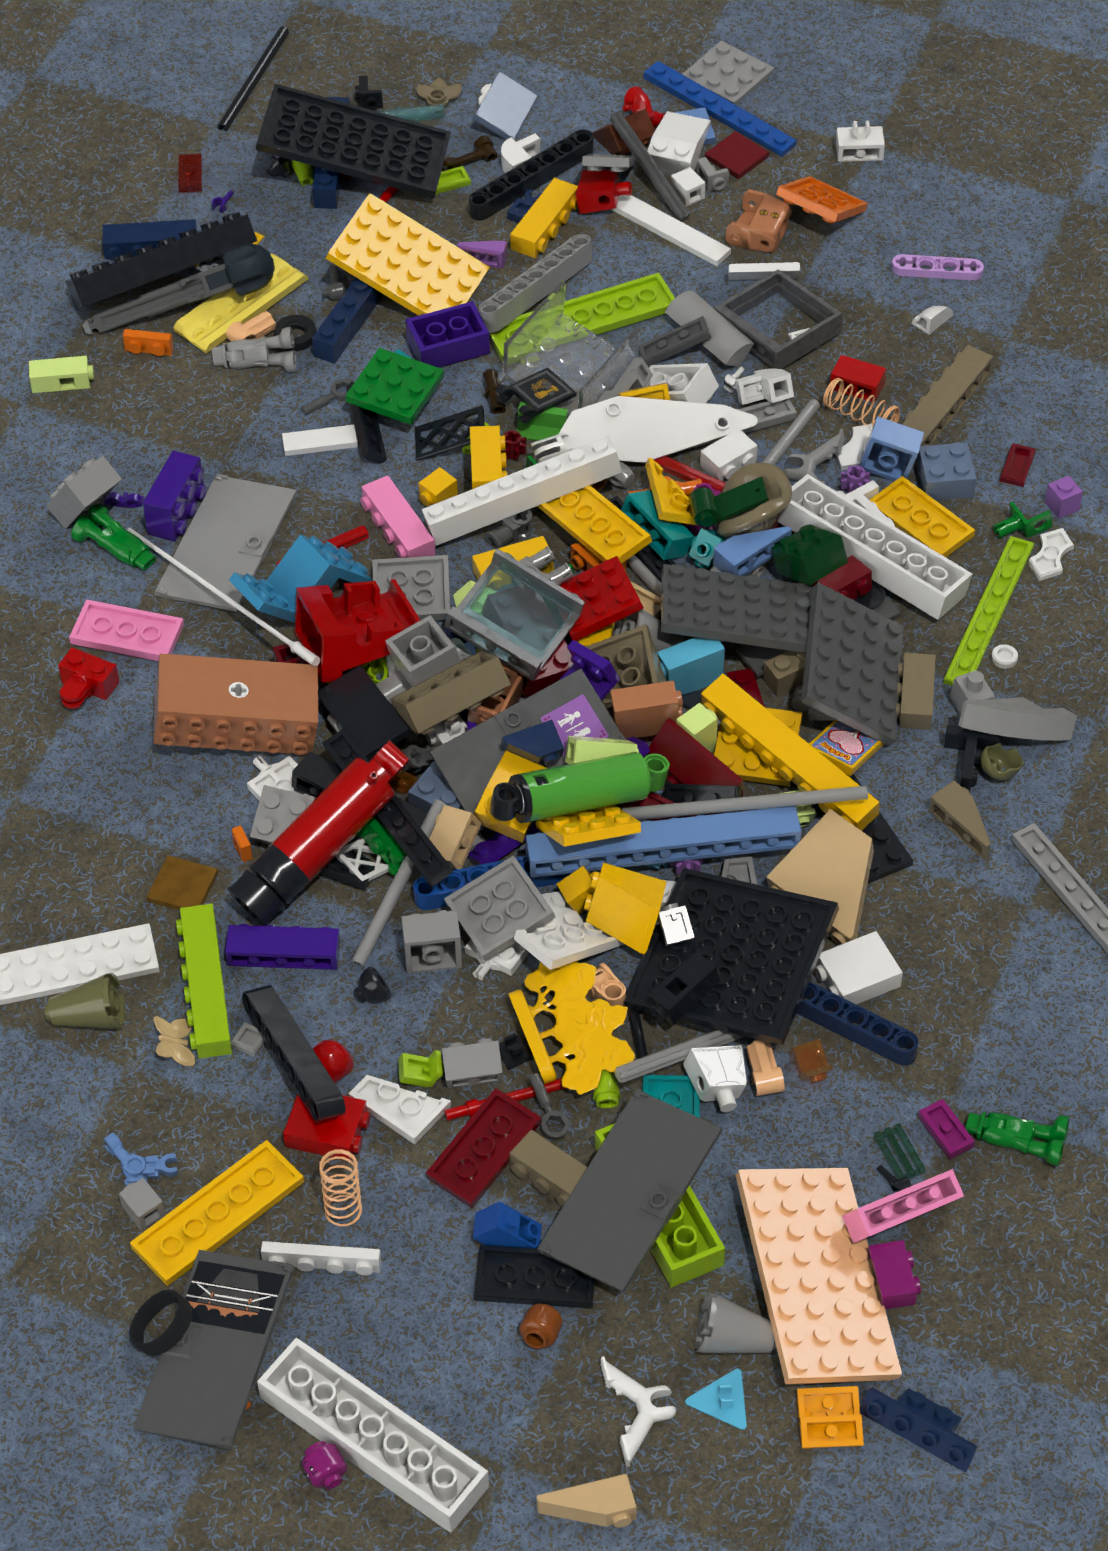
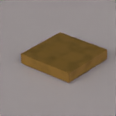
[147,855,218,911]

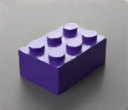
[405,301,490,367]
[143,450,206,542]

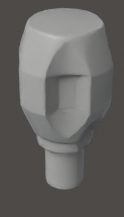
[607,462,635,488]

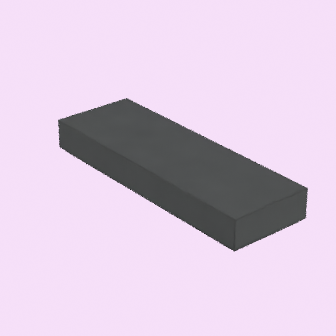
[638,316,712,366]

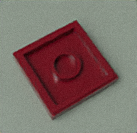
[705,131,769,180]

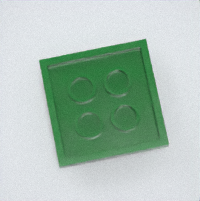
[345,348,444,425]

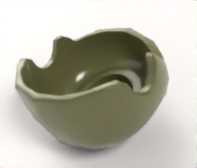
[980,743,1024,781]

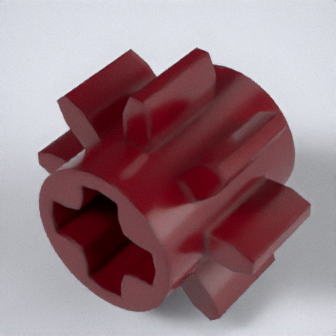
[501,430,527,460]

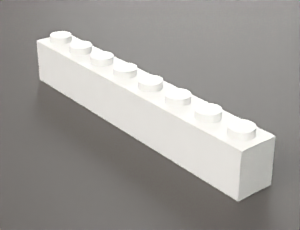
[422,436,622,546]

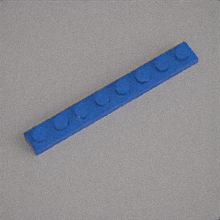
[644,61,797,157]

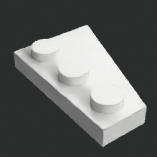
[348,1075,451,1145]

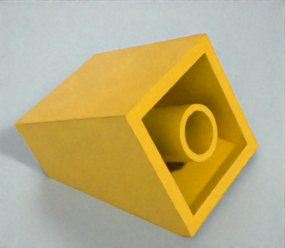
[584,862,667,954]

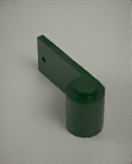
[689,476,769,527]

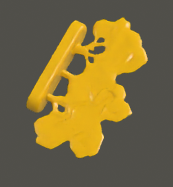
[508,961,635,1095]

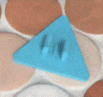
[685,1369,747,1430]

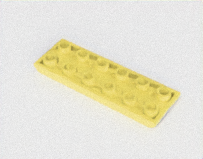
[173,254,308,354]

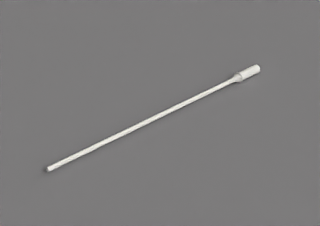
[127,528,320,666]

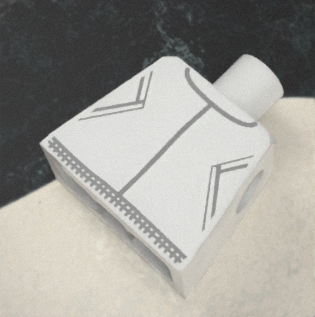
[683,1045,747,1112]

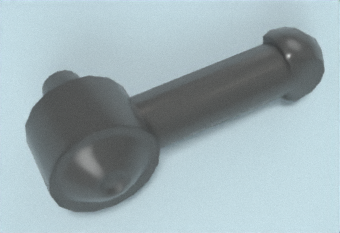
[322,264,346,301]

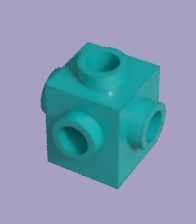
[688,528,728,569]

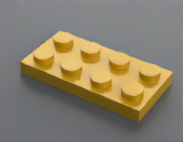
[869,476,975,557]

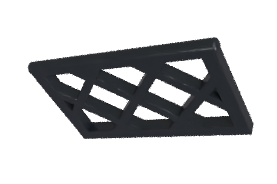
[415,406,485,461]

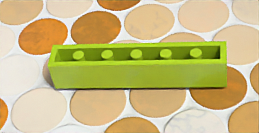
[176,903,232,1059]

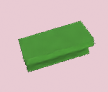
[516,402,568,441]

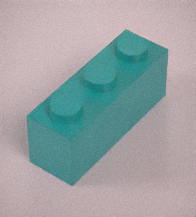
[621,490,694,560]

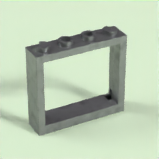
[714,269,842,369]

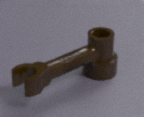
[442,135,498,171]

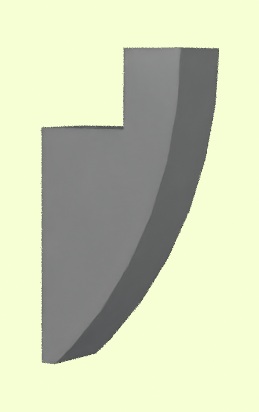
[958,697,1077,741]

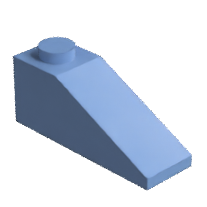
[713,526,792,576]

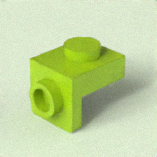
[398,1050,444,1087]

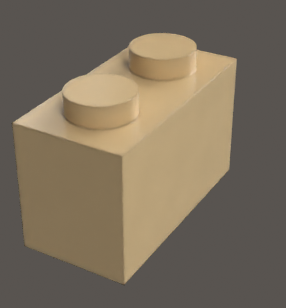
[429,805,482,870]

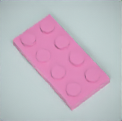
[69,599,184,661]

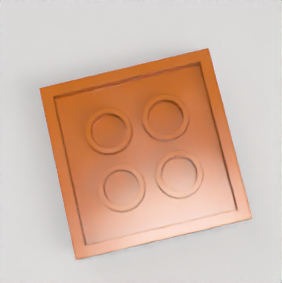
[776,176,868,223]

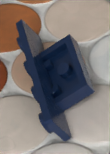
[860,1387,977,1472]

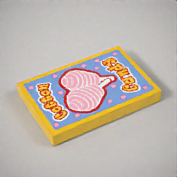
[809,719,885,776]

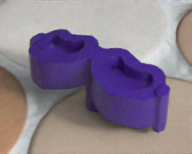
[105,492,144,508]

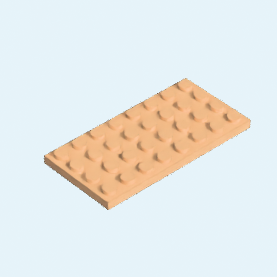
[736,1168,902,1384]

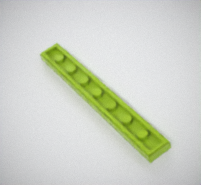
[943,536,1034,686]

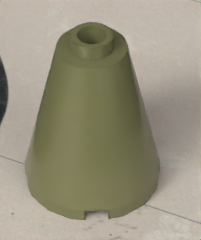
[44,973,125,1029]

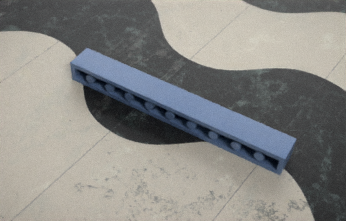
[526,806,801,878]

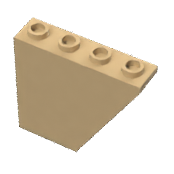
[766,809,874,945]

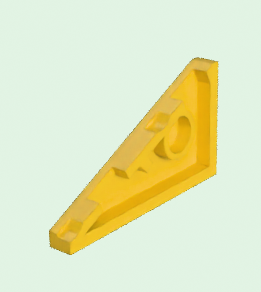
[645,458,697,525]

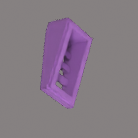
[458,241,507,268]

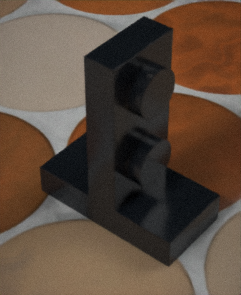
[944,725,999,792]

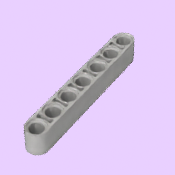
[479,234,593,333]

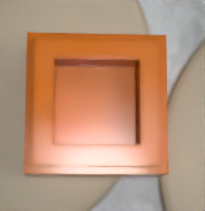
[231,825,253,862]

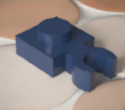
[507,189,542,222]

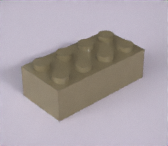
[390,650,511,734]

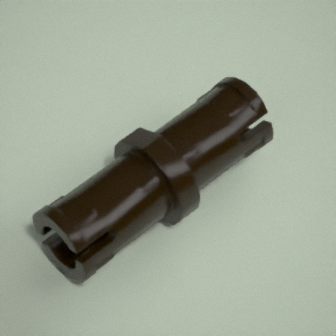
[483,369,506,414]

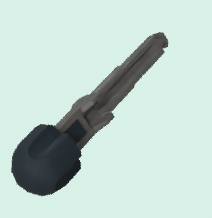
[83,243,275,334]

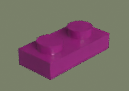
[918,1099,975,1159]

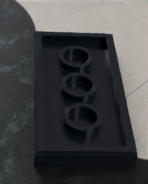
[318,665,412,760]
[474,1245,595,1309]

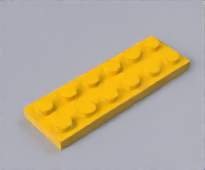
[537,485,652,564]
[130,1140,304,1287]

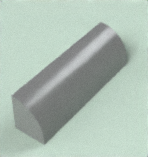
[665,290,754,367]

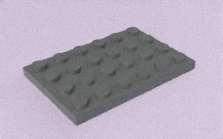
[661,564,813,653]
[801,583,904,746]

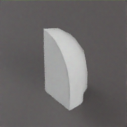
[911,306,953,335]

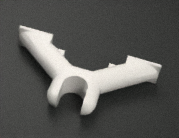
[600,1356,676,1467]

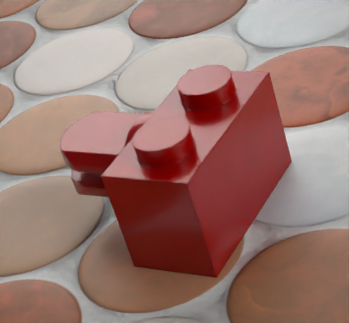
[58,647,120,709]

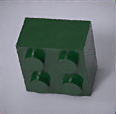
[771,524,848,586]

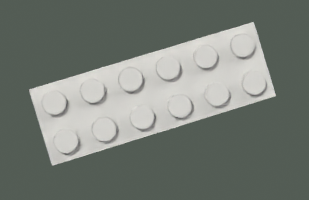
[0,923,160,1005]

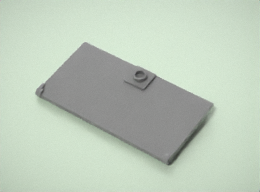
[154,474,297,612]

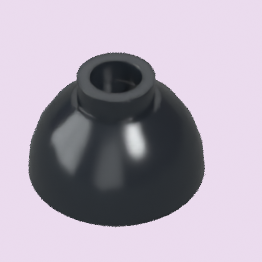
[354,966,391,1003]

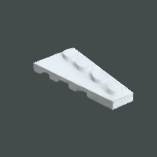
[514,922,624,970]

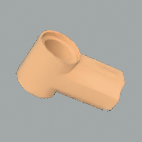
[226,311,276,341]
[746,1040,785,1097]

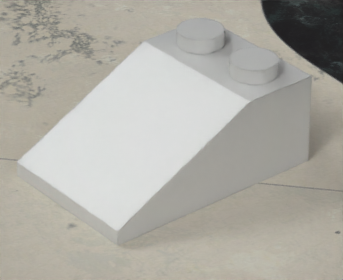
[647,111,711,174]
[646,363,719,403]

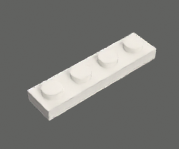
[261,1241,381,1276]

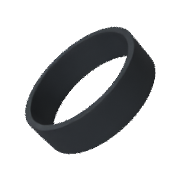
[129,1289,192,1356]

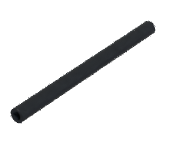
[217,26,289,132]

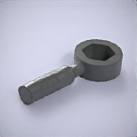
[301,379,352,415]
[529,1073,570,1140]

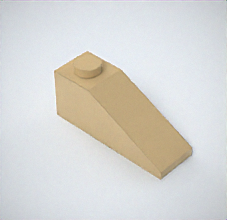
[536,1474,637,1528]

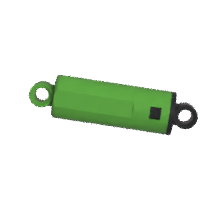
[489,752,670,824]

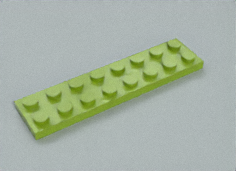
[489,272,675,364]

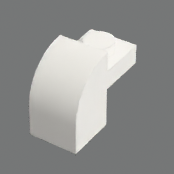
[501,134,540,173]
[735,369,794,405]

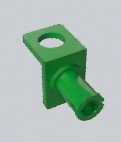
[992,501,1052,539]

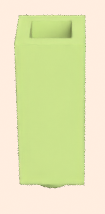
[29,356,94,393]
[565,736,639,764]

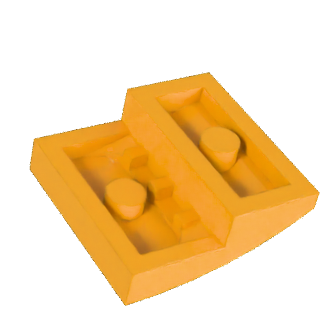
[797,1386,864,1449]

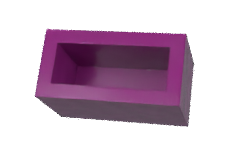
[868,1240,921,1310]

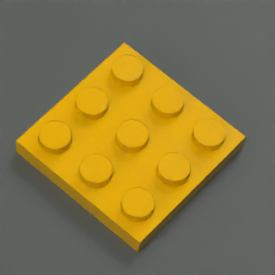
[714,708,802,787]
[535,805,641,847]

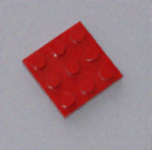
[556,556,644,641]

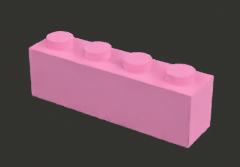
[360,475,436,558]
[842,1169,964,1243]

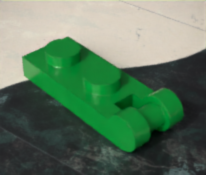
[357,817,406,875]

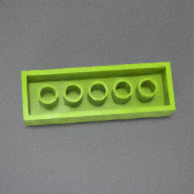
[595,1123,725,1288]

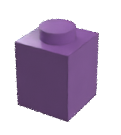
[1045,475,1083,519]

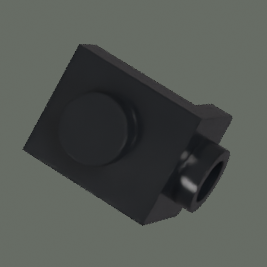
[355,76,383,110]

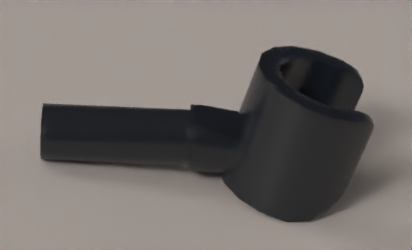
[877,1165,911,1192]

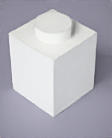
[671,167,705,207]

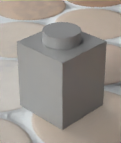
[119,1178,165,1231]

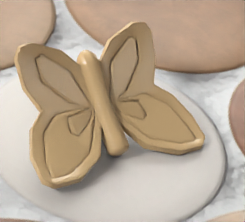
[154,1016,195,1066]

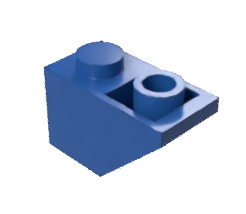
[473,1201,542,1249]

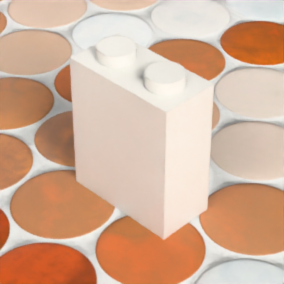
[814,931,903,1004]

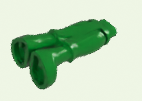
[71,504,157,571]
[965,1111,1070,1166]

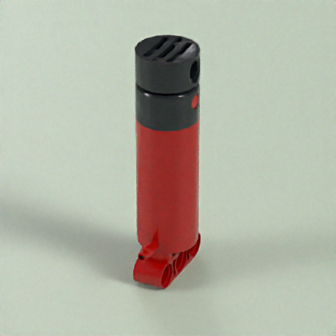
[227,741,410,926]

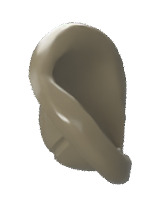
[716,462,792,537]

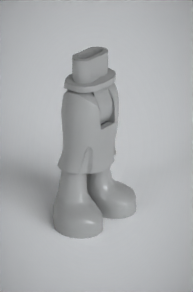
[212,327,296,373]

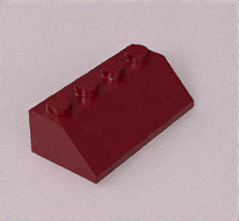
[646,718,744,815]

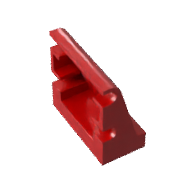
[294,579,421,682]

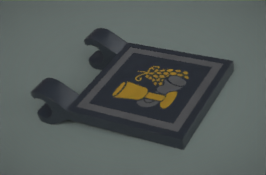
[496,367,577,424]

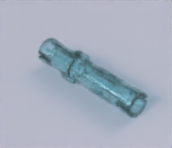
[377,104,445,121]

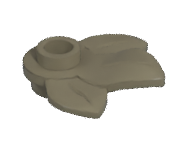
[417,77,462,108]

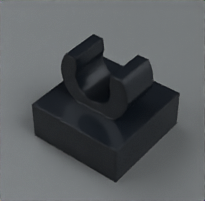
[499,1033,533,1070]

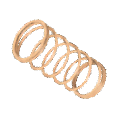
[823,378,900,426]
[319,1149,362,1226]

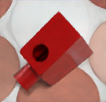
[575,169,632,214]

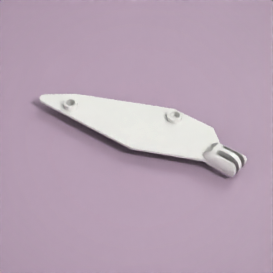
[531,396,758,463]

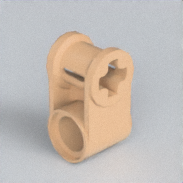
[587,963,626,1007]

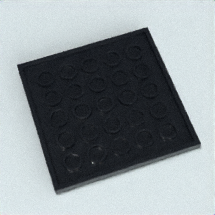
[624,868,839,1045]

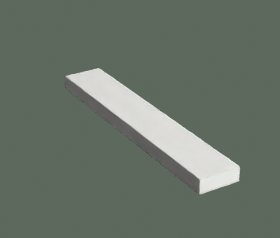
[611,195,731,266]

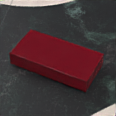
[1000,443,1036,487]

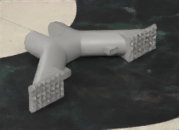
[784,429,845,484]

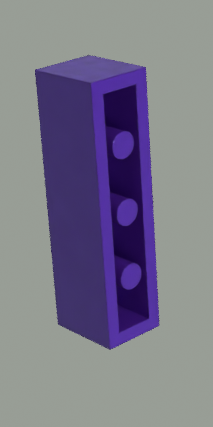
[225,924,340,970]

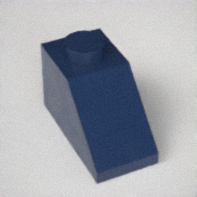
[501,720,564,765]

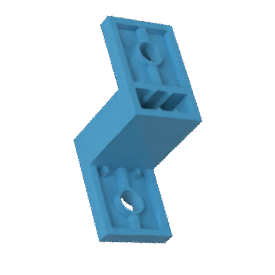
[229,534,373,623]

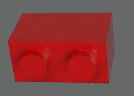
[830,355,886,403]

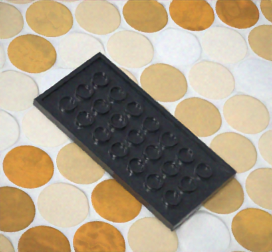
[255,84,451,198]

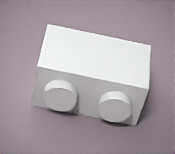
[700,429,758,481]

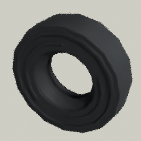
[274,314,317,351]

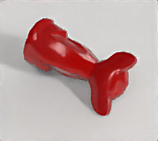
[622,86,665,128]

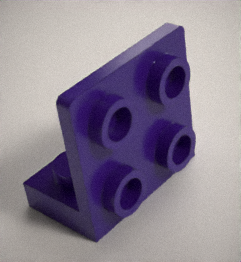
[560,640,620,700]

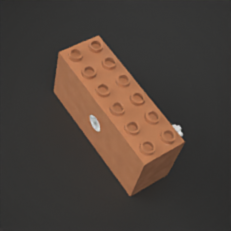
[153,653,318,755]

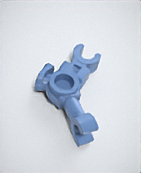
[104,1132,178,1186]

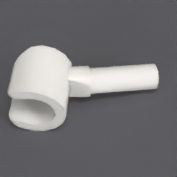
[723,367,744,393]

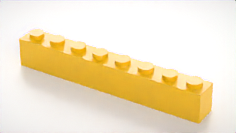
[701,673,880,831]

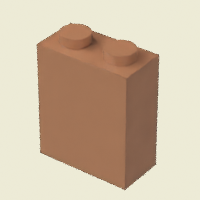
[611,681,683,739]

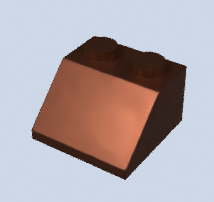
[592,108,655,155]

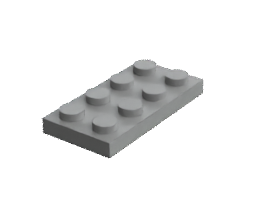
[582,154,635,172]

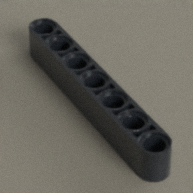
[469,129,594,221]
[242,985,346,1122]

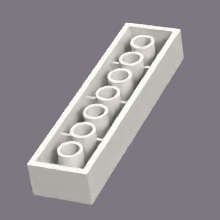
[776,474,972,620]
[257,1338,489,1533]

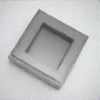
[231,1022,265,1057]

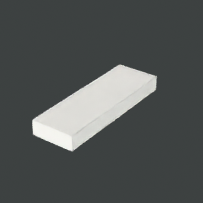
[728,262,800,280]
[282,424,358,456]

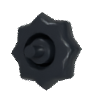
[267,155,292,178]

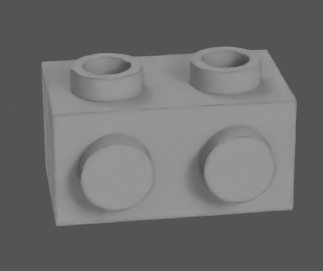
[442,1039,504,1088]

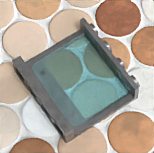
[444,548,585,681]

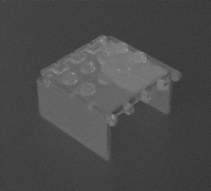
[497,281,641,417]

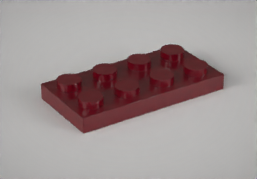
[425,1088,542,1208]

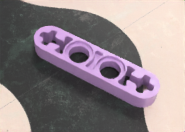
[892,254,984,280]

